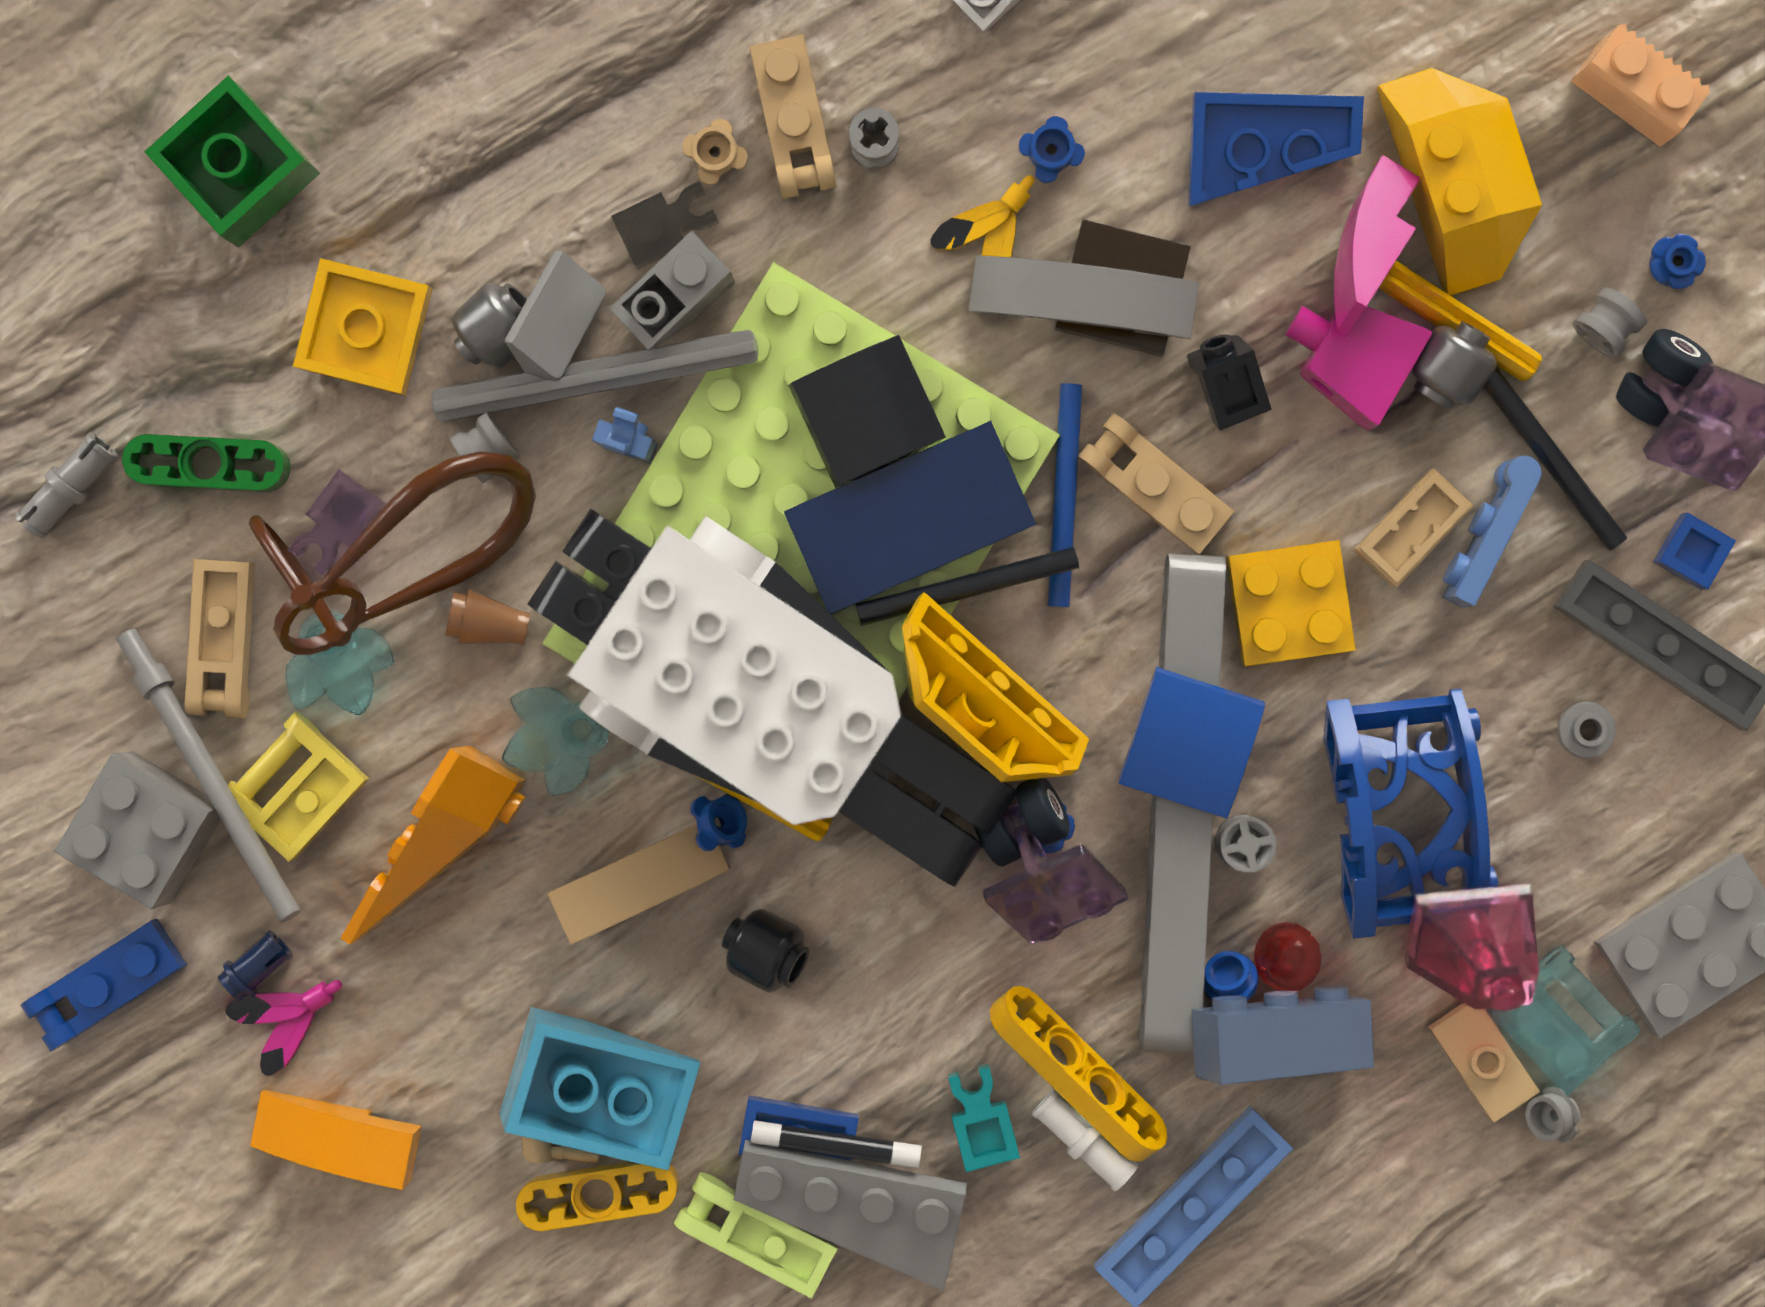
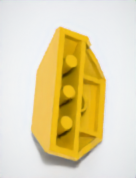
[1377,68,1542,296]
[902,592,1089,782]

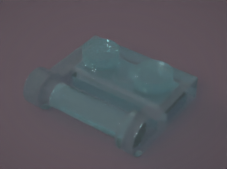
[1486,945,1641,1096]

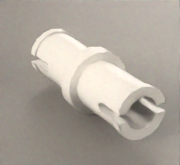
[1031,1089,1139,1191]

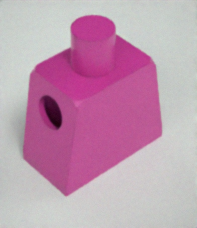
[1285,306,1433,431]

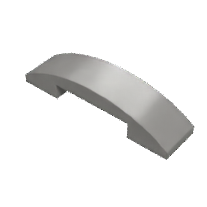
[969,255,1199,339]

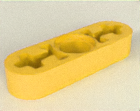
[516,1161,679,1231]

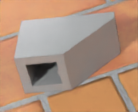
[609,230,735,351]

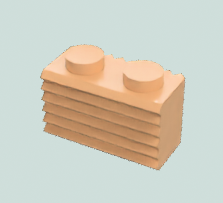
[1571,24,1710,147]

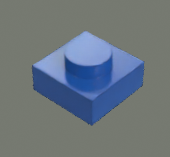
[1653,512,1736,590]

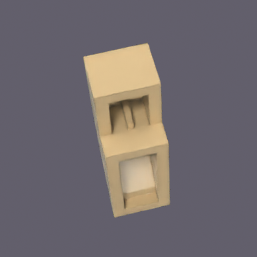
[547,824,730,945]

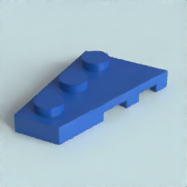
[1188,92,1364,207]

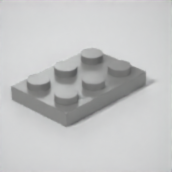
[1594,852,1765,1038]

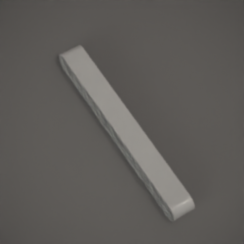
[1139,553,1226,1054]

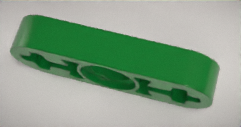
[122,434,290,492]

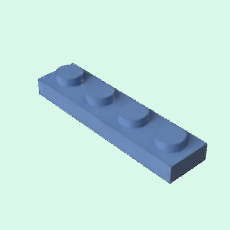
[1094,1106,1293,1307]

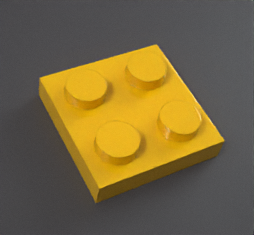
[293,258,433,396]
[1226,540,1356,667]

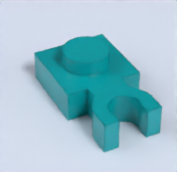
[948,1064,1020,1172]

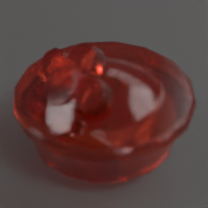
[1254,922,1322,991]

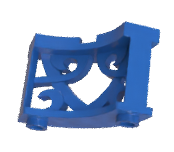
[1323,688,1499,939]

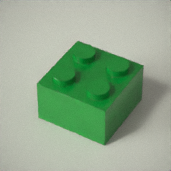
[144,75,320,248]

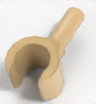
[522,1136,599,1164]

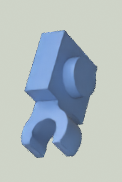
[592,407,658,464]

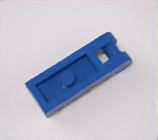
[20,919,187,1052]

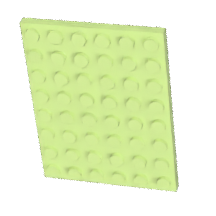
[542,262,1060,702]

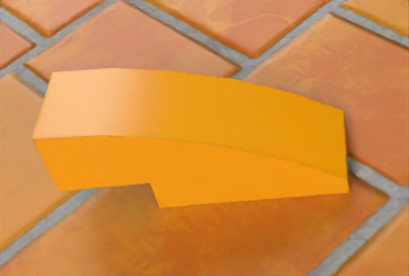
[250,1090,422,1190]

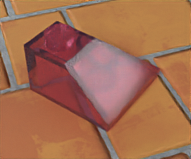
[1405,884,1539,1011]

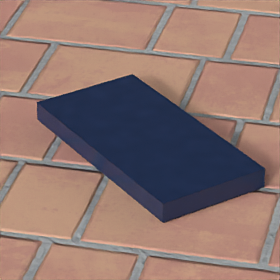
[783,421,1036,615]

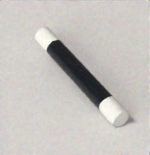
[751,1120,922,1168]

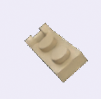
[749,34,837,199]
[1077,413,1235,555]
[185,559,255,719]

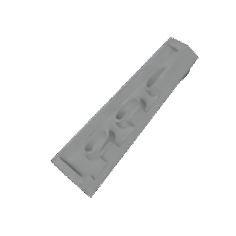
[733,1140,966,1291]

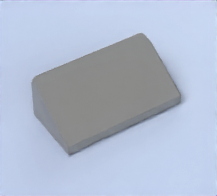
[505,250,606,381]

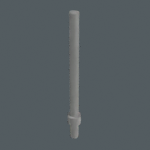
[116,629,301,923]

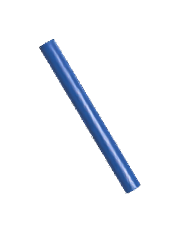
[1047,383,1083,607]

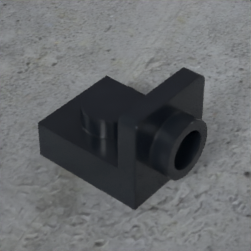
[1187,335,1272,431]

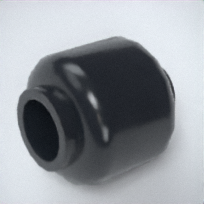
[722,909,809,993]

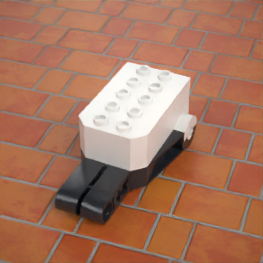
[527,508,1018,887]

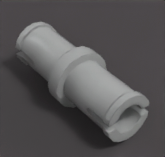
[15,432,118,538]

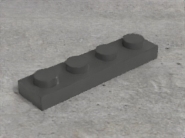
[1553,560,1765,731]

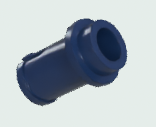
[218,930,293,1001]

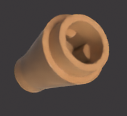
[445,589,531,645]

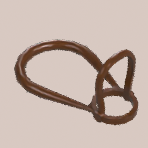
[249,451,536,655]

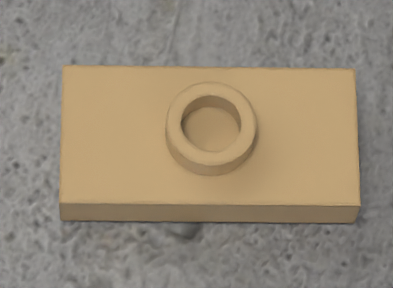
[1353,468,1474,588]
[1427,996,1540,1123]

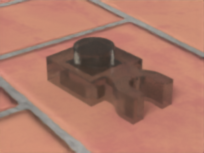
[611,181,719,270]

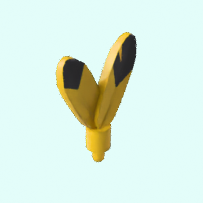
[931,175,1035,257]

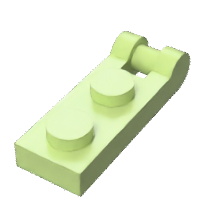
[674,1172,838,1299]

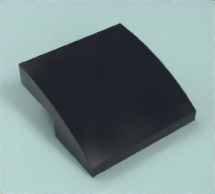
[788,335,946,488]

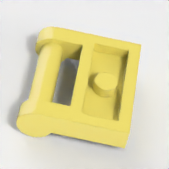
[227,711,370,862]

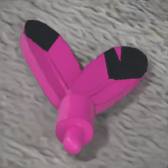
[226,980,342,1076]

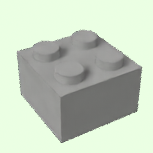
[54,751,221,909]

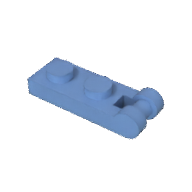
[1442,456,1542,608]

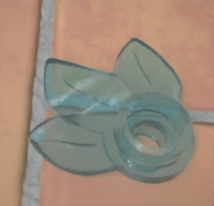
[286,610,394,715]
[502,687,609,796]

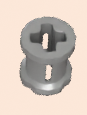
[849,108,899,169]

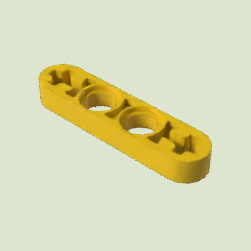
[990,986,1168,1162]

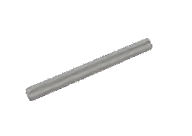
[432,330,758,422]

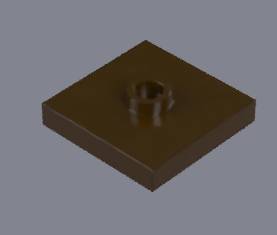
[1055,219,1191,357]

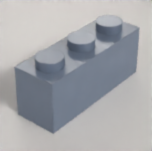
[1192,986,1374,1085]

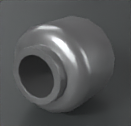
[453,283,528,367]
[1411,321,1497,409]

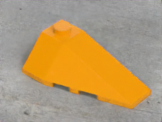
[340,745,526,945]

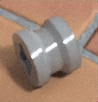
[1573,287,1647,358]
[450,412,520,483]
[1215,814,1276,873]

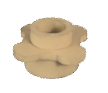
[682,119,748,185]

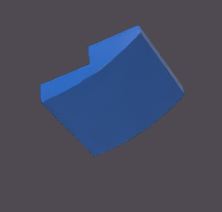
[1118,667,1265,819]

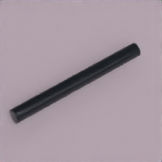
[1484,367,1628,551]
[855,547,1079,626]

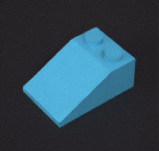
[499,1007,700,1170]

